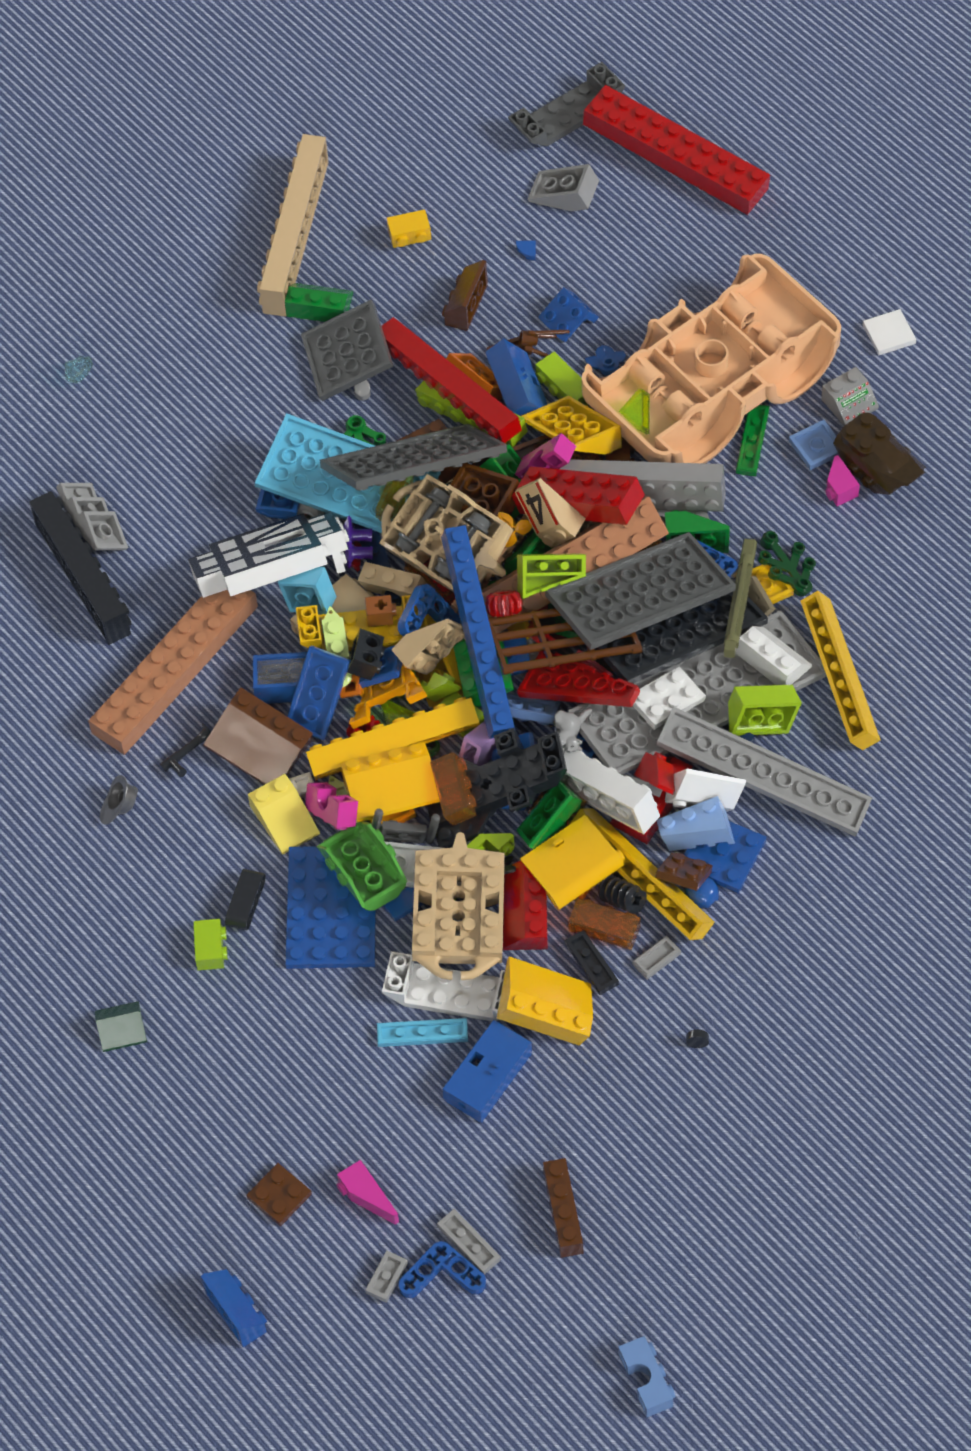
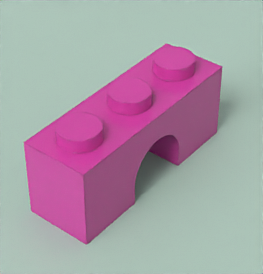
[515,433,576,480]
[305,782,358,830]

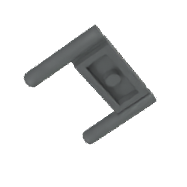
[371,809,440,844]

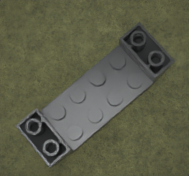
[508,62,625,146]

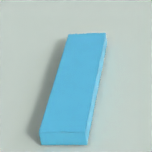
[377,1018,468,1047]

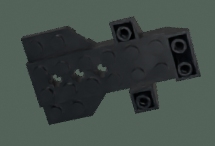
[427,728,567,848]

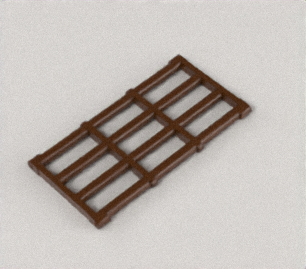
[488,608,642,675]

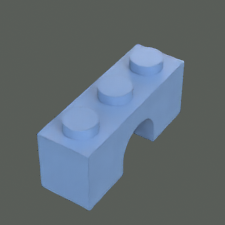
[618,1336,676,1417]

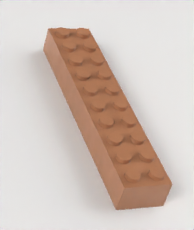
[482,496,669,633]
[88,590,258,755]

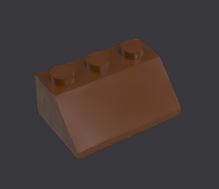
[442,260,488,331]

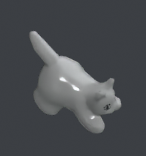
[554,708,593,753]

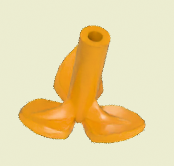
[497,512,532,547]

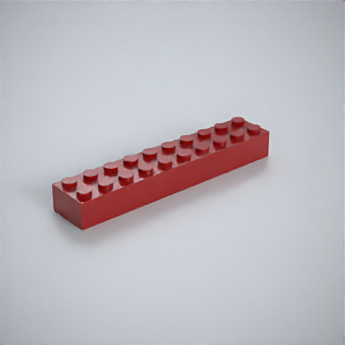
[583,85,770,215]

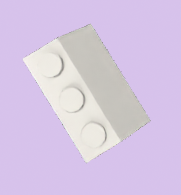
[736,626,812,685]
[665,769,746,812]

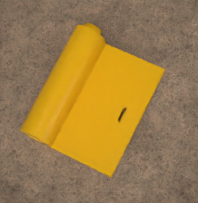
[520,815,625,910]

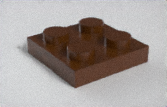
[655,852,713,891]
[246,1163,312,1227]

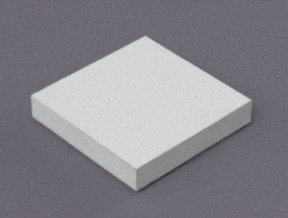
[863,309,916,356]

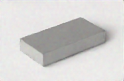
[632,935,681,980]

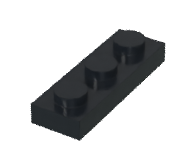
[565,930,619,995]

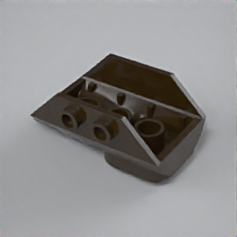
[833,412,926,495]

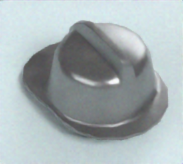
[100,775,138,825]

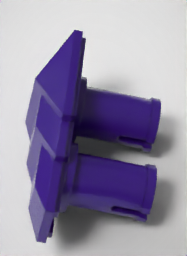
[343,516,373,568]

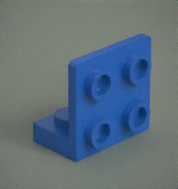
[538,287,599,342]

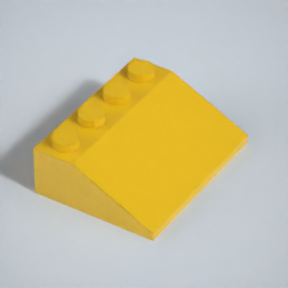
[521,396,622,455]
[340,742,443,823]
[497,956,593,1045]

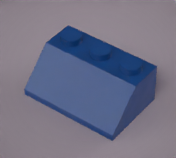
[201,1269,267,1348]

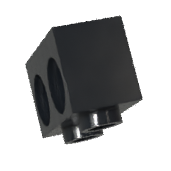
[347,628,385,681]

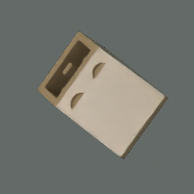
[392,619,465,675]

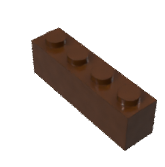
[543,1158,584,1258]

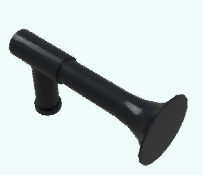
[160,723,211,777]

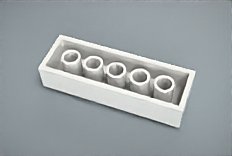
[560,750,660,835]

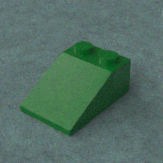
[664,510,730,553]

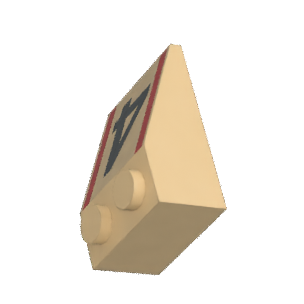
[515,478,586,548]

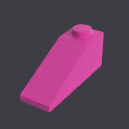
[336,1160,399,1225]

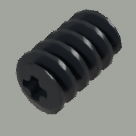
[598,875,647,914]

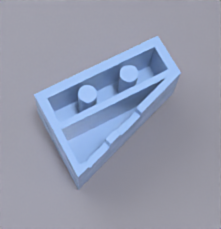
[657,796,735,851]

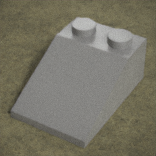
[527,164,599,211]

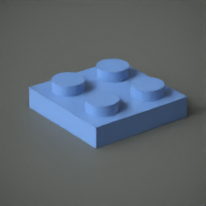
[789,420,840,470]

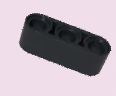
[225,868,266,931]

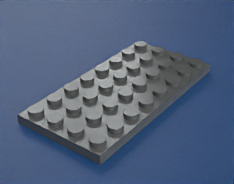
[320,424,507,491]
[545,532,736,650]

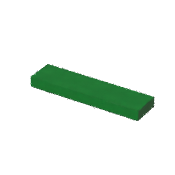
[736,405,770,477]

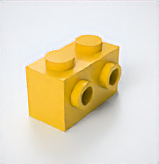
[387,209,431,248]

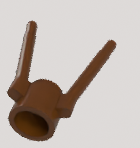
[519,330,570,357]

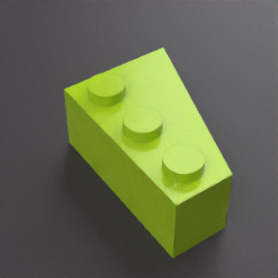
[517,553,586,599]

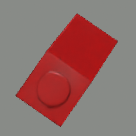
[634,752,675,795]

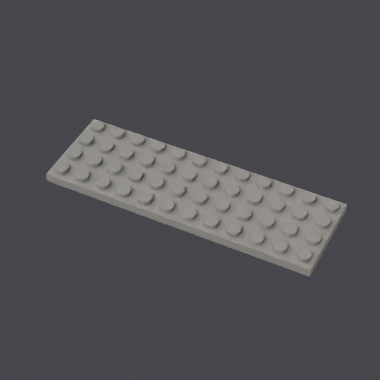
[568,611,827,775]

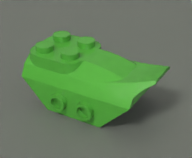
[316,821,407,911]

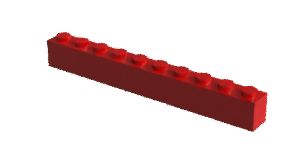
[382,317,522,443]

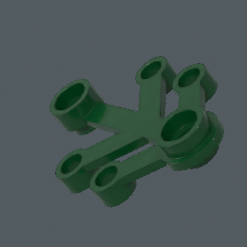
[757,531,816,596]

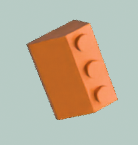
[446,353,503,401]

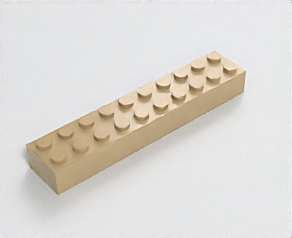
[257,134,329,317]

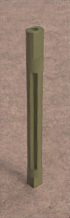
[724,539,757,658]

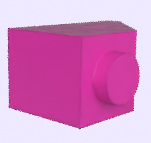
[825,455,860,506]

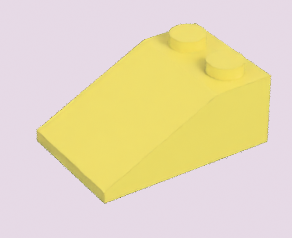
[248,774,320,855]

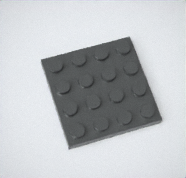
[301,300,393,401]

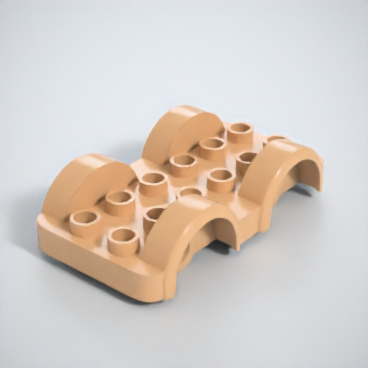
[582,254,841,464]

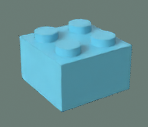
[278,567,337,614]

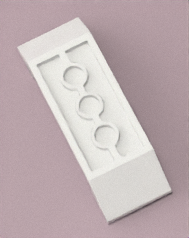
[382,951,505,1021]

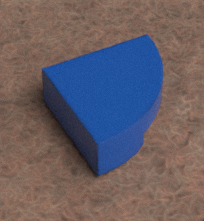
[516,240,536,261]

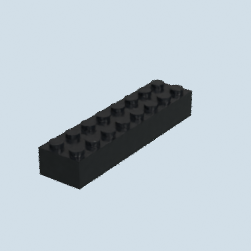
[29,491,132,645]

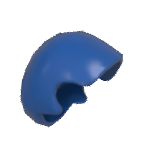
[685,877,719,908]

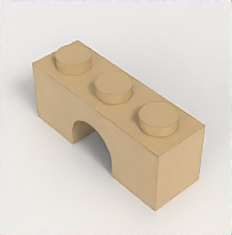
[357,562,427,598]

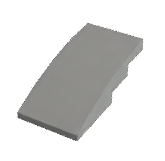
[56,483,128,550]

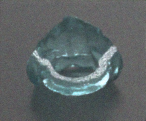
[65,356,93,384]

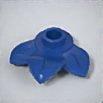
[585,345,626,376]

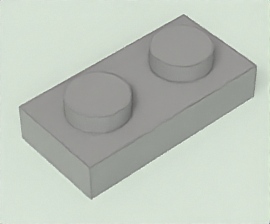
[365,1250,408,1303]

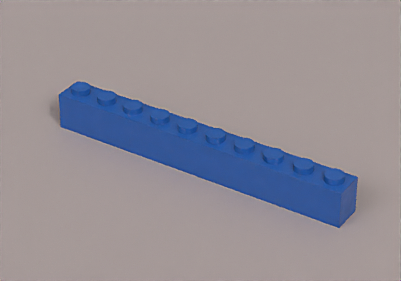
[441,525,514,739]

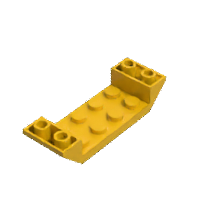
[296,595,428,651]

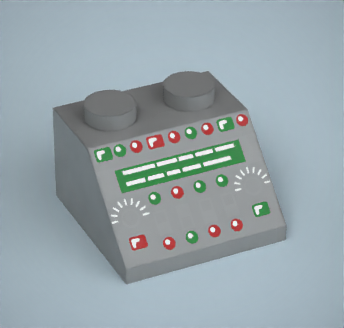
[821,367,879,426]

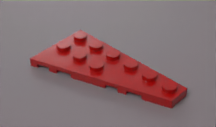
[517,651,640,707]

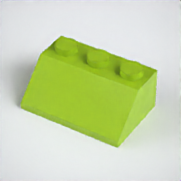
[728,685,802,736]

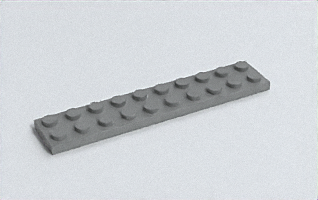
[656,706,872,837]

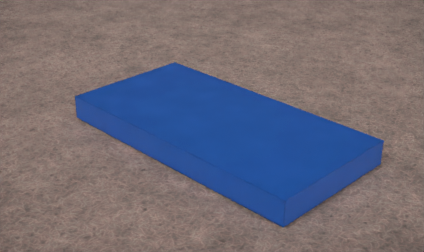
[287,645,351,741]

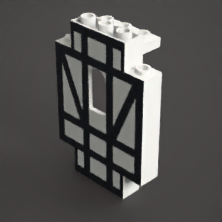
[188,511,349,598]

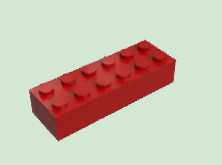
[512,466,645,525]

